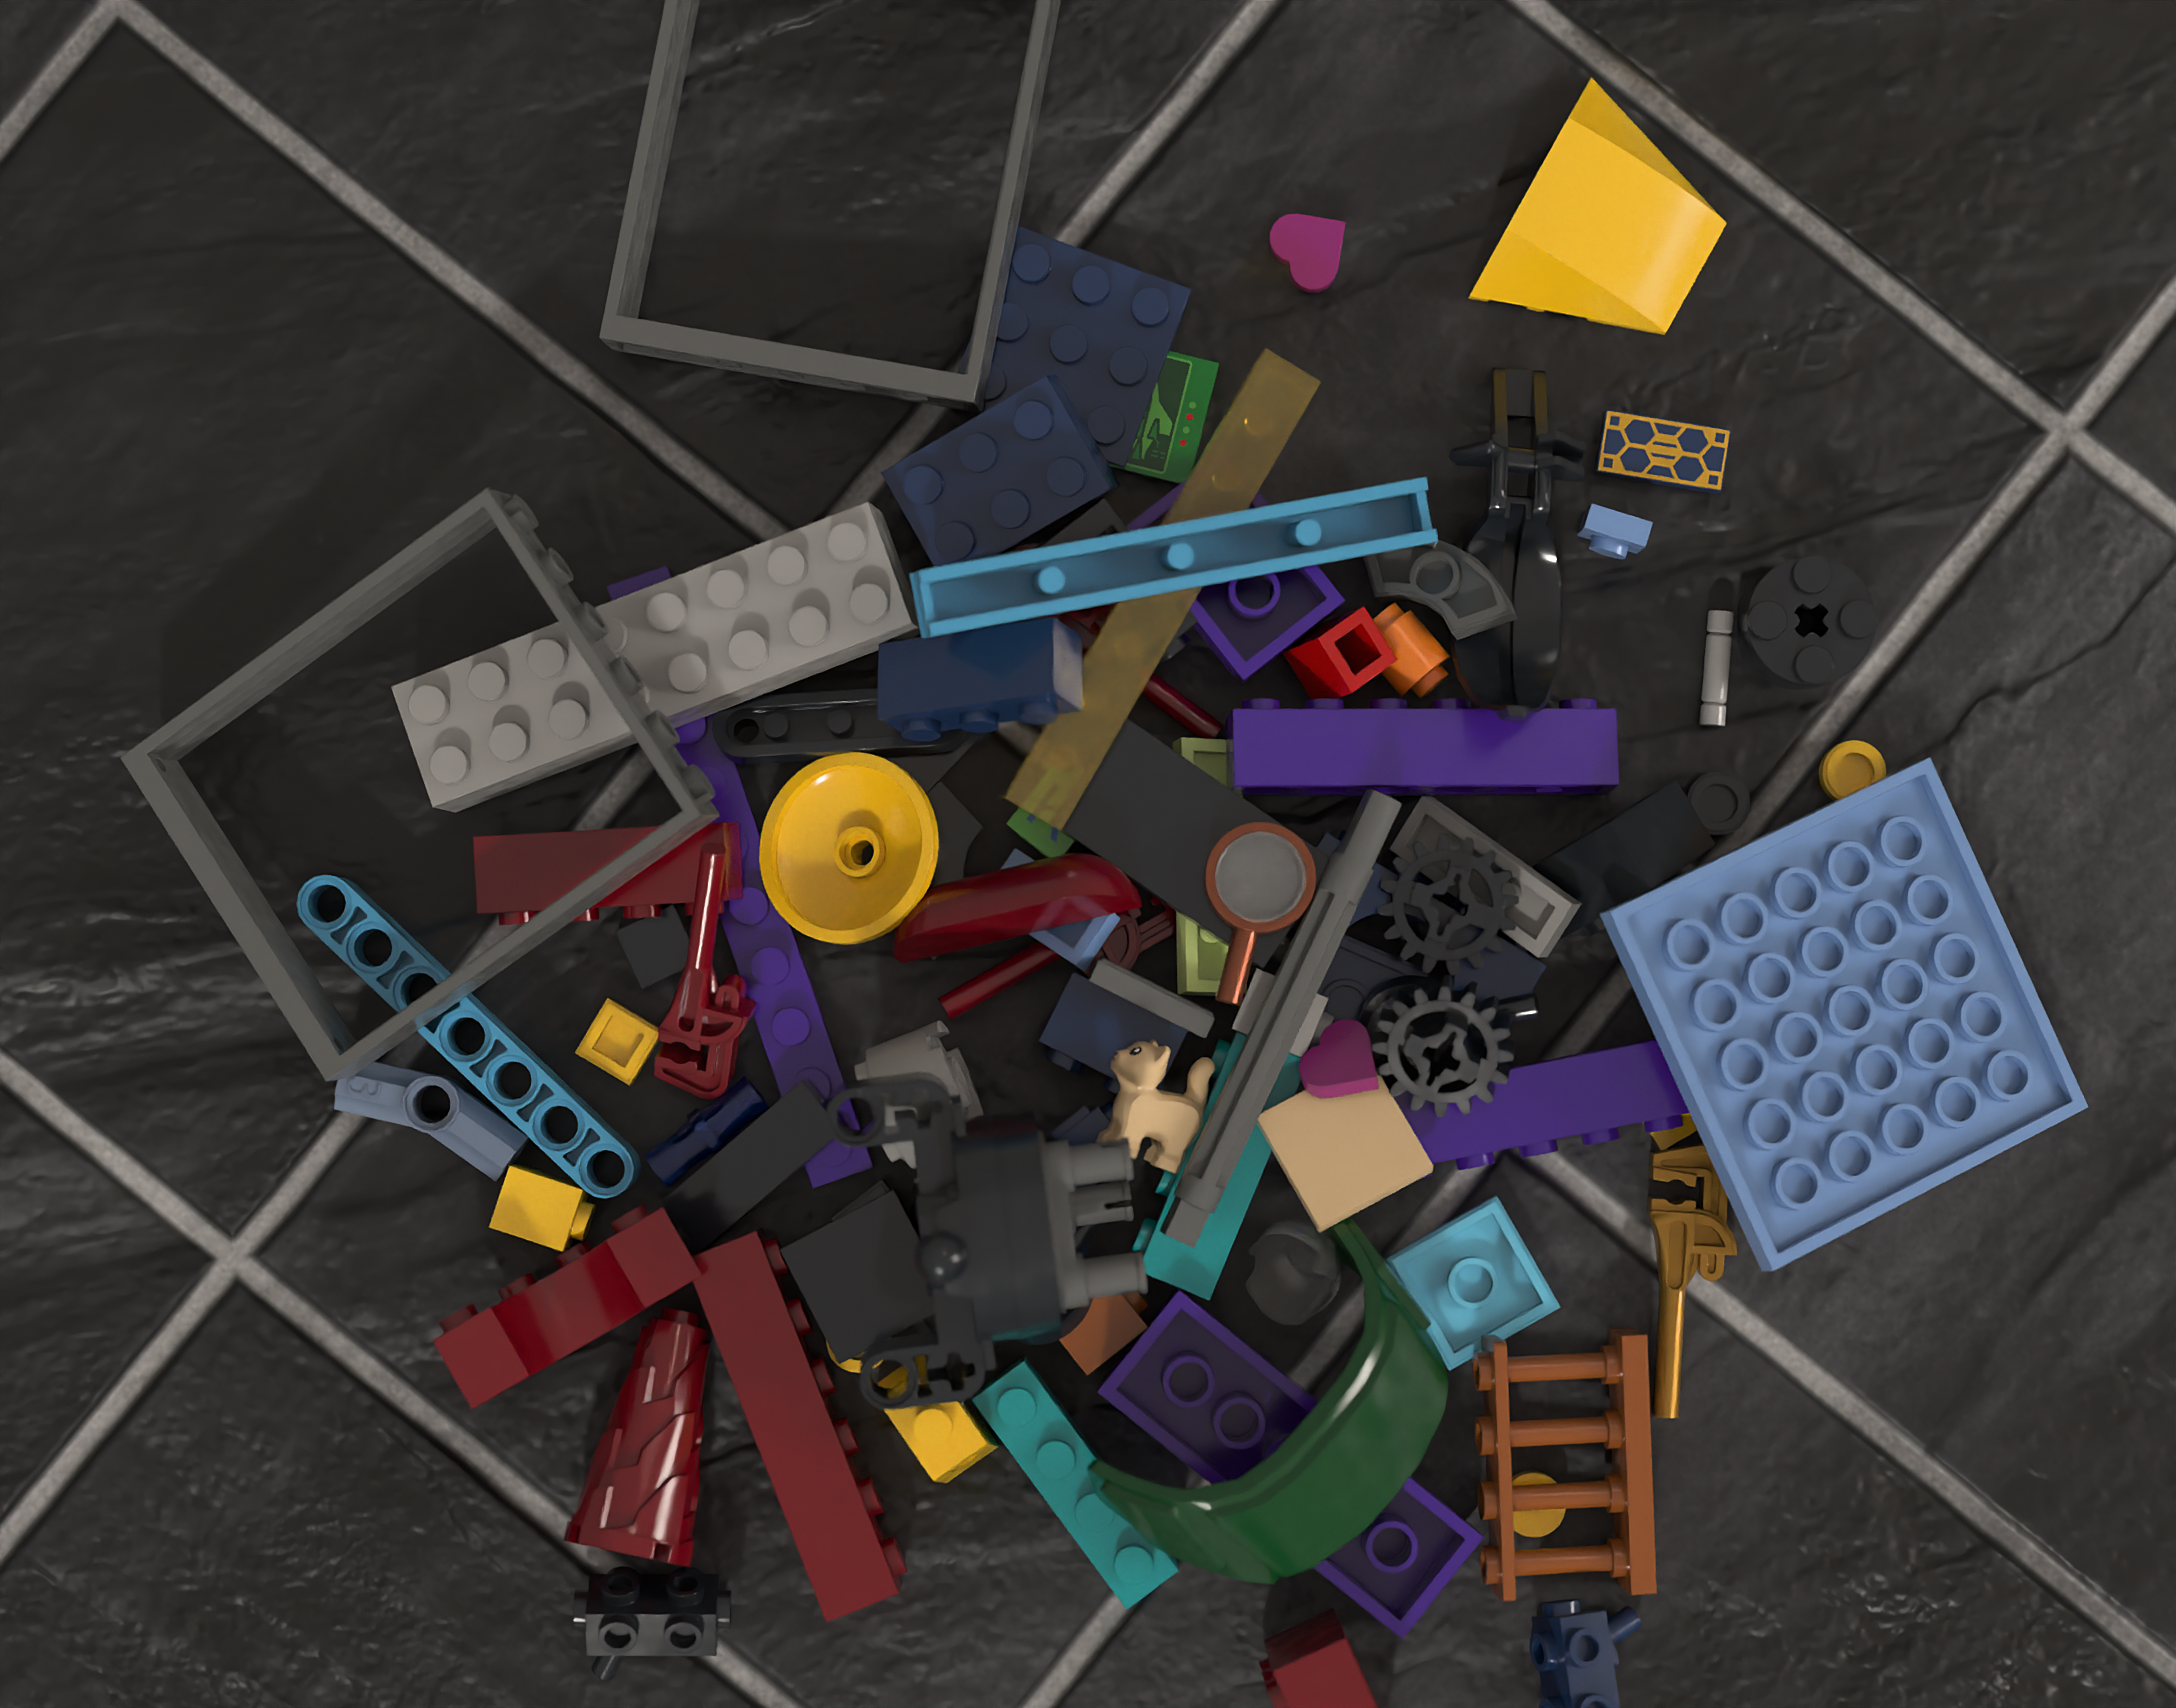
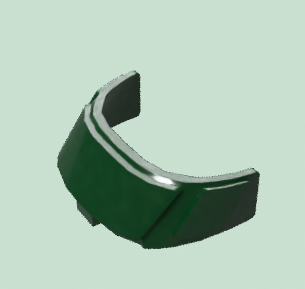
[1086,1216,1449,1584]

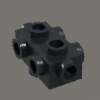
[573,1566,731,1680]

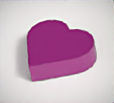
[1269,214,1346,293]
[1299,1019,1379,1099]

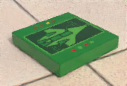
[1108,351,1219,486]

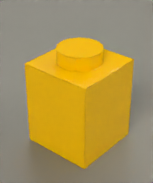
[489,1163,595,1252]

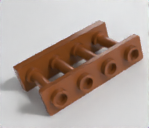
[1472,1327,1657,1601]

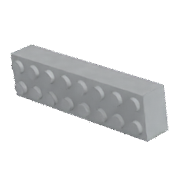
[391,502,920,812]

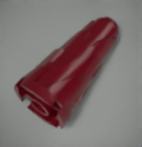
[563,1308,711,1567]

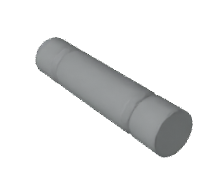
[1699,610,1734,727]

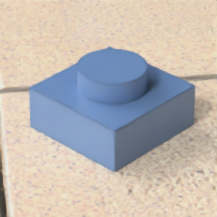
[1577,503,1653,559]

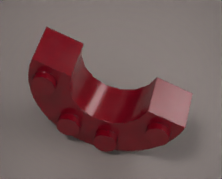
[432,1204,702,1409]

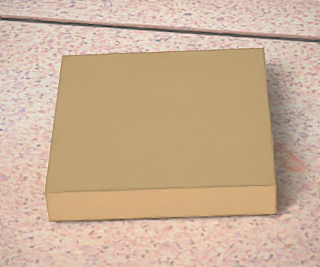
[1256,1072,1433,1232]

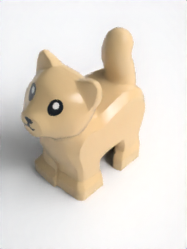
[1096,1039,1215,1174]

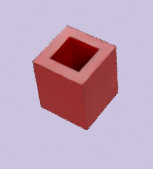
[1283,606,1397,700]

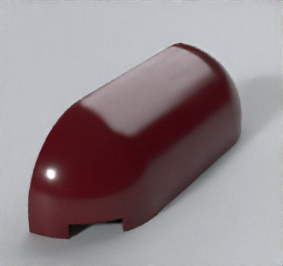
[893,853,1142,963]

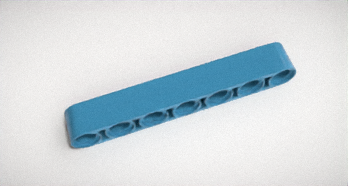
[296,875,641,1199]

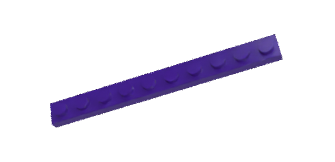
[607,566,874,1188]

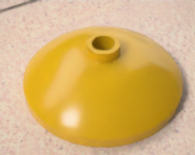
[759,752,939,945]

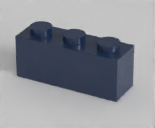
[877,617,1082,741]

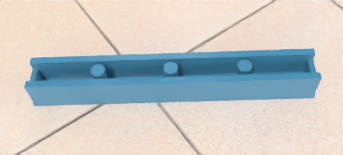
[909,477,1438,639]

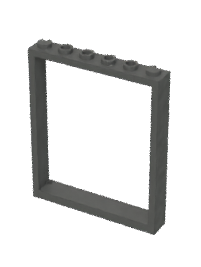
[599,0,1061,413]
[120,488,720,1081]

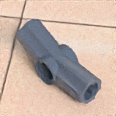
[334,1061,530,1182]

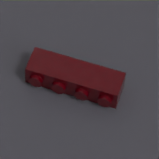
[473,822,743,925]

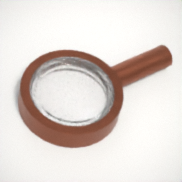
[1204,822,1316,1006]

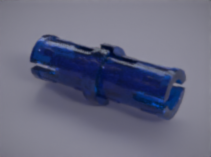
[644,1076,770,1187]

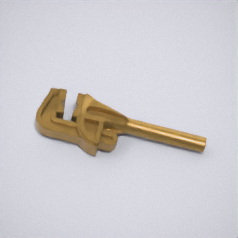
[1646,1143,1737,1419]

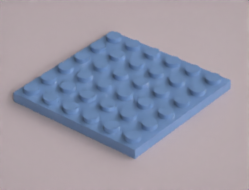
[1600,757,2088,1272]

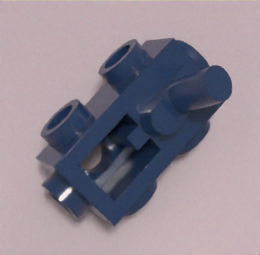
[1529,1599,1641,1708]

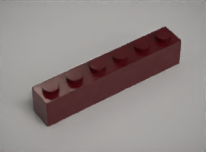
[691,1228,908,1623]

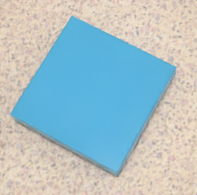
[1385,1195,1560,1371]

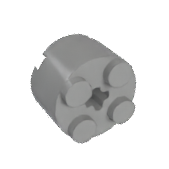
[854,1020,984,1169]

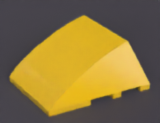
[1468,77,1727,335]

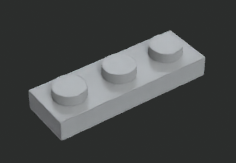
[1390,796,1582,958]

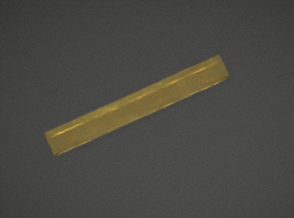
[1003,349,1321,831]

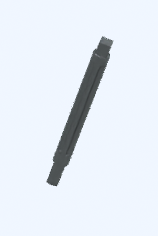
[1159,790,1402,1248]

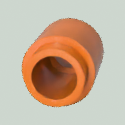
[1373,602,1450,699]

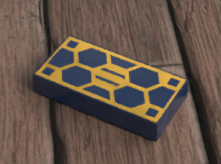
[1594,409,1732,495]

